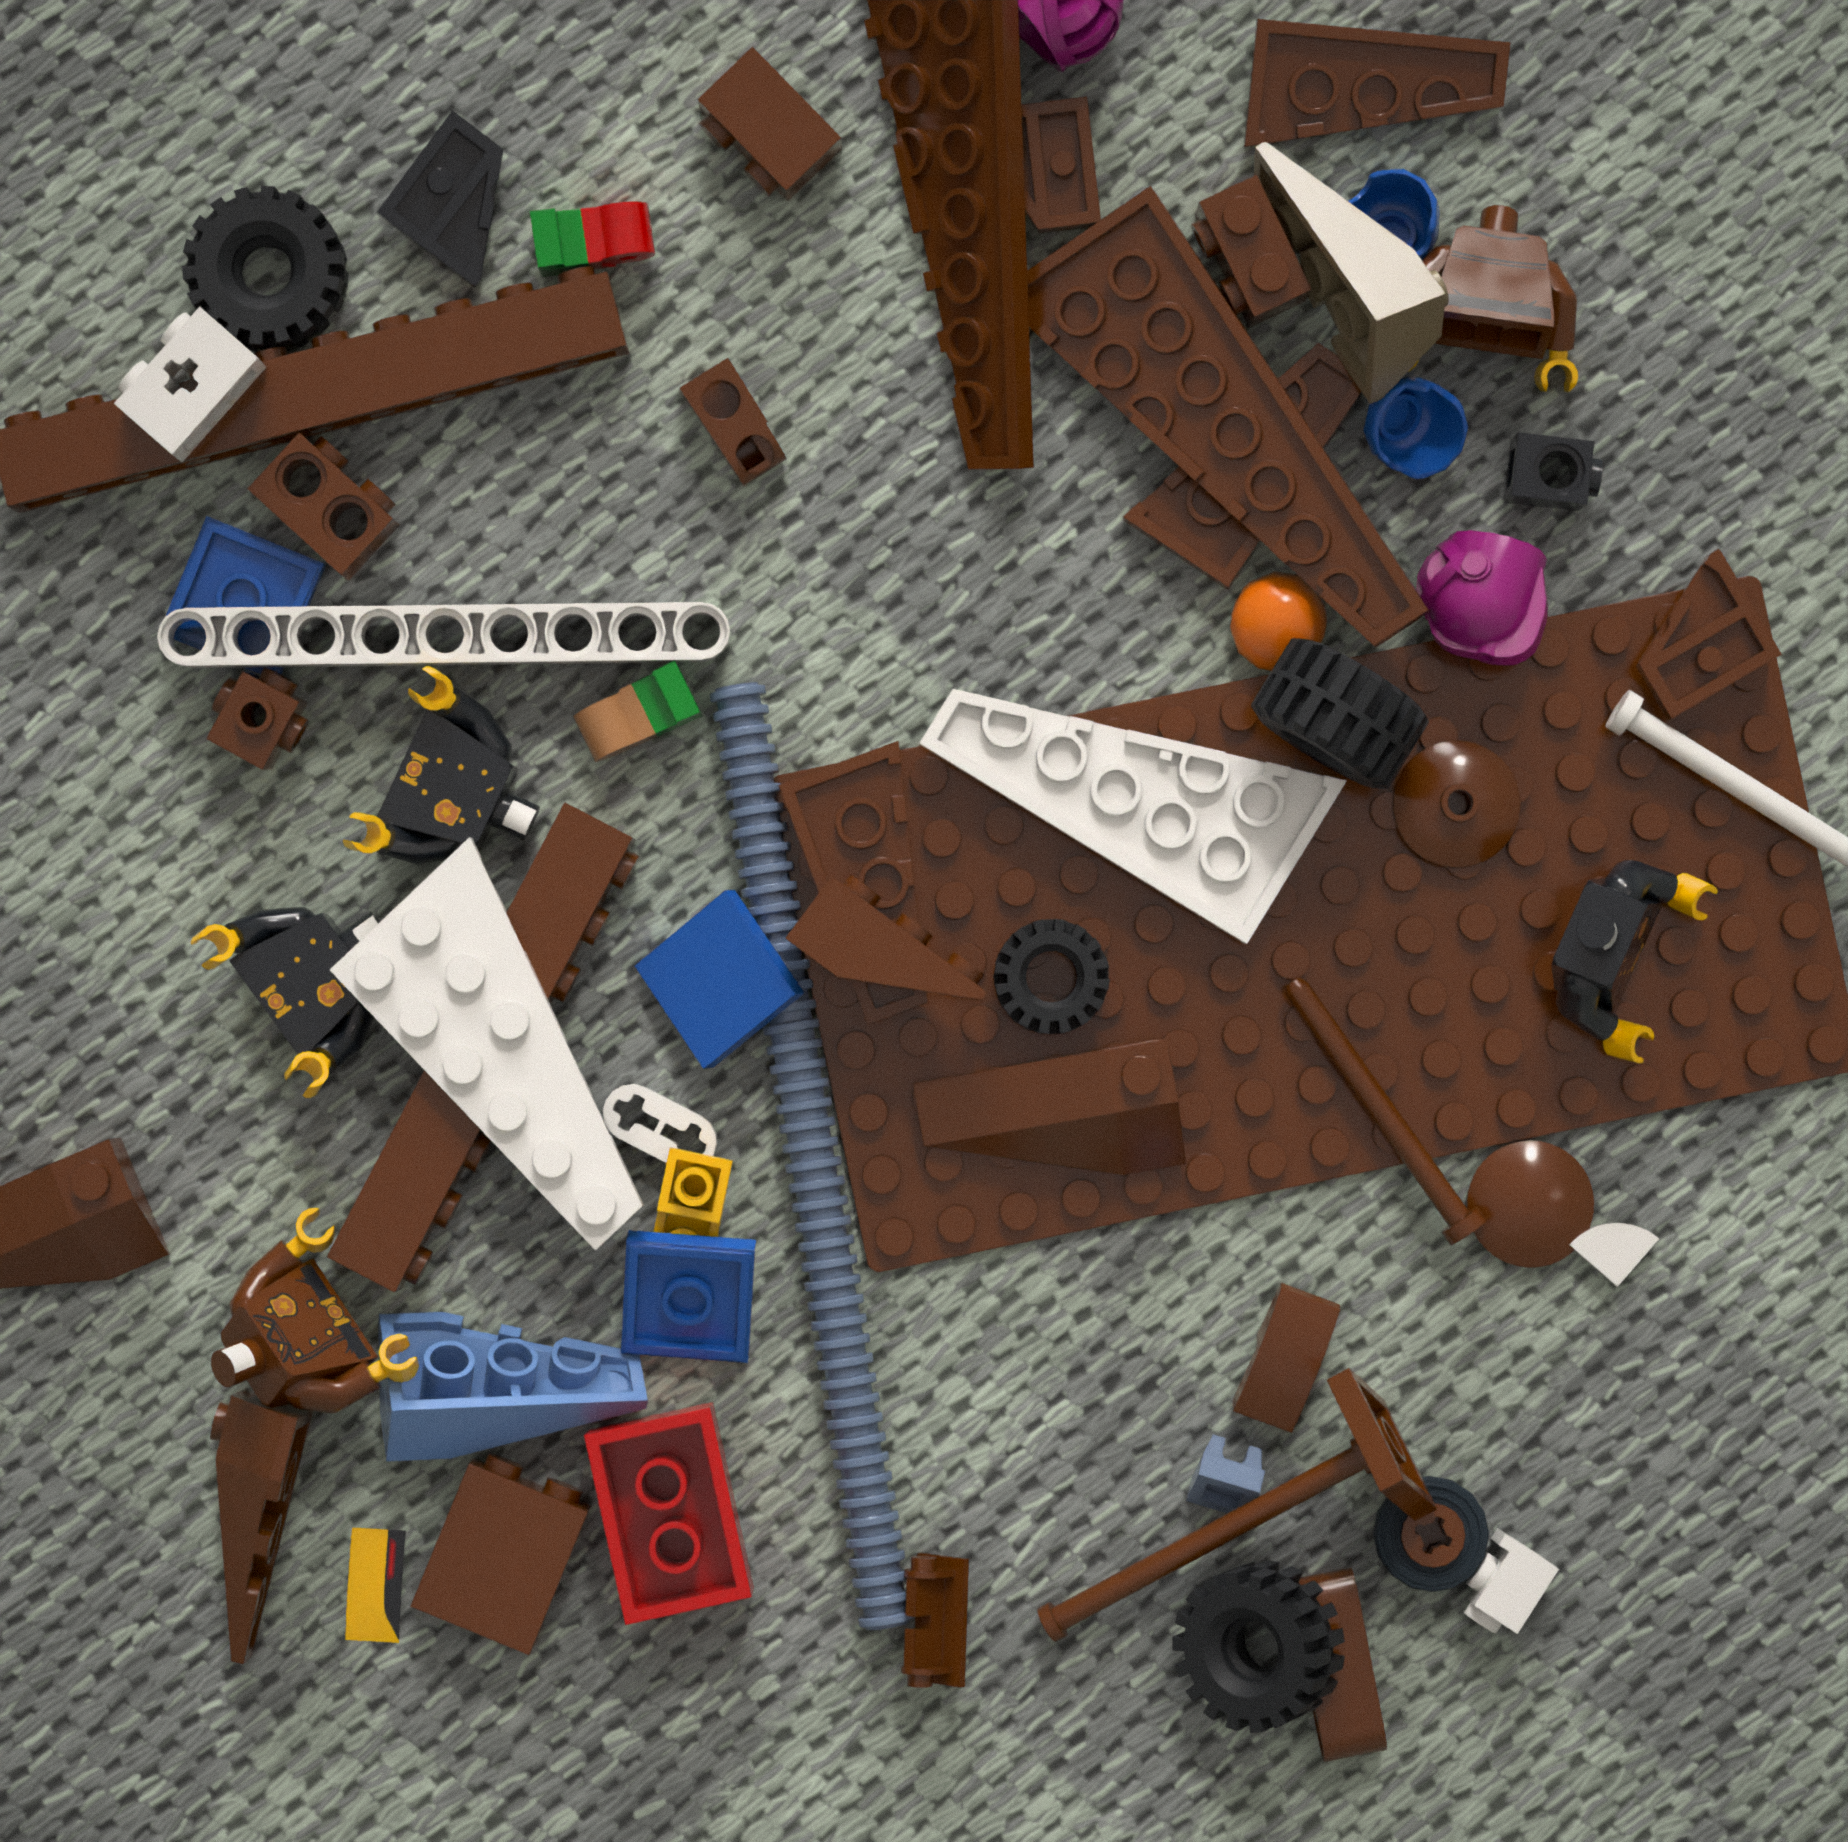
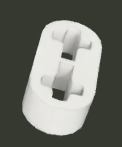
[603,1084,718,1163]

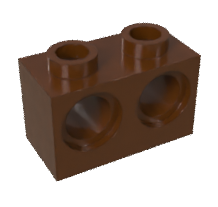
[247,433,399,581]

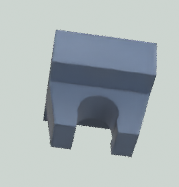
[1186,1434,1265,1513]

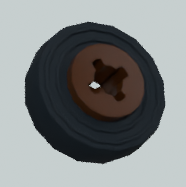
[1373,1476,1489,1592]

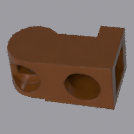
[678,358,787,486]

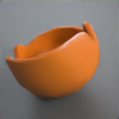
[1230,571,1327,671]

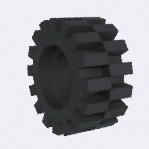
[994,919,1110,1034]

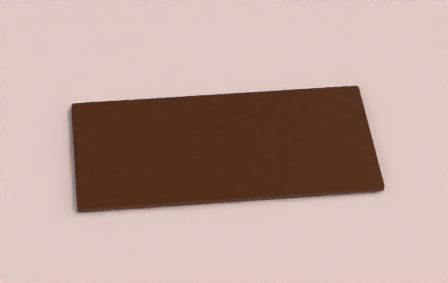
[774,576,1848,1272]

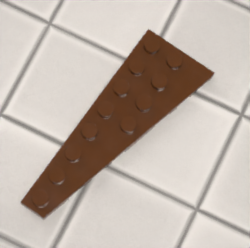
[864,0,1034,469]
[1027,186,1430,647]

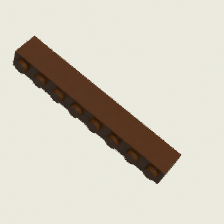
[327,802,640,1293]

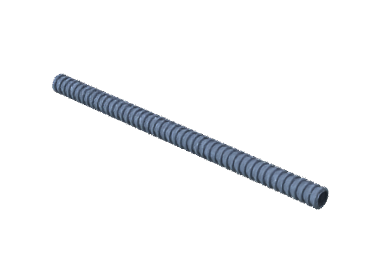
[709,682,915,1630]

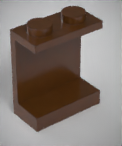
[410,1453,592,1655]

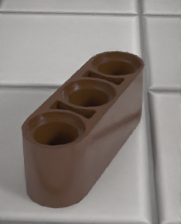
[1299,1568,1387,1762]

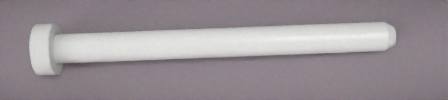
[1605,690,1848,867]

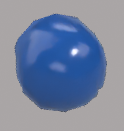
[1348,169,1440,260]
[1363,376,1468,479]

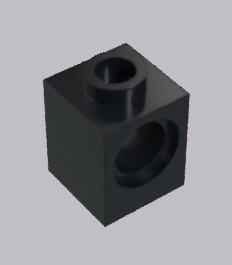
[1504,432,1603,511]

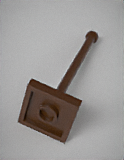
[1037,1368,1437,1642]

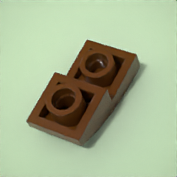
[1233,1283,1340,1433]

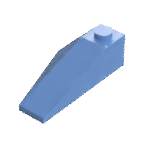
[378,1312,648,1461]

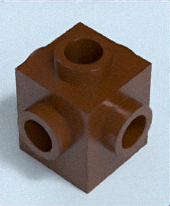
[206,667,309,770]

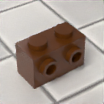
[1191,175,1312,328]

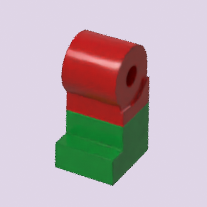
[530,201,656,277]

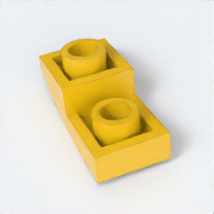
[653,1147,733,1237]

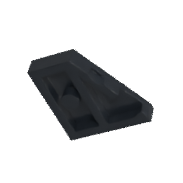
[376,110,504,288]

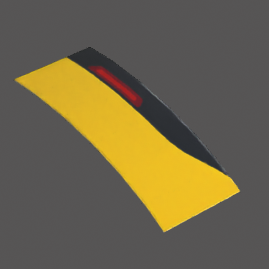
[345,1527,406,1643]

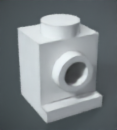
[1464,1528,1559,1634]

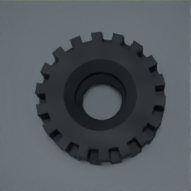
[182,185,349,352]
[1172,1560,1345,1733]

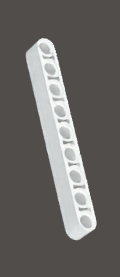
[157,602,730,668]

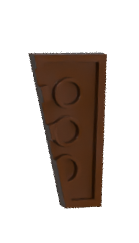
[1244,19,1511,147]

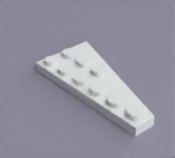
[919,689,1347,944]
[330,837,644,1250]

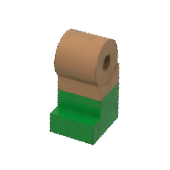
[573,661,703,762]

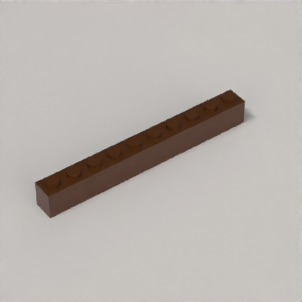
[0,266,630,513]

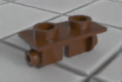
[901,1553,969,1688]

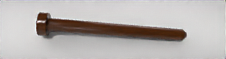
[1285,977,1487,1245]

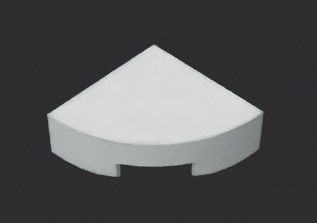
[1570,1223,1659,1287]

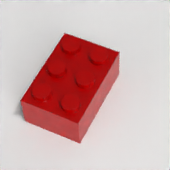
[584,1402,754,1625]

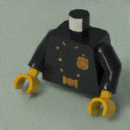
[343,666,540,865]
[1551,860,1718,1064]
[191,907,380,1098]

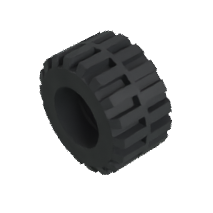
[1251,638,1429,789]

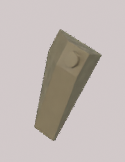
[1254,142,1449,404]

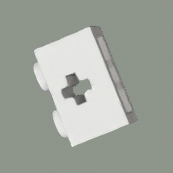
[114,307,266,462]

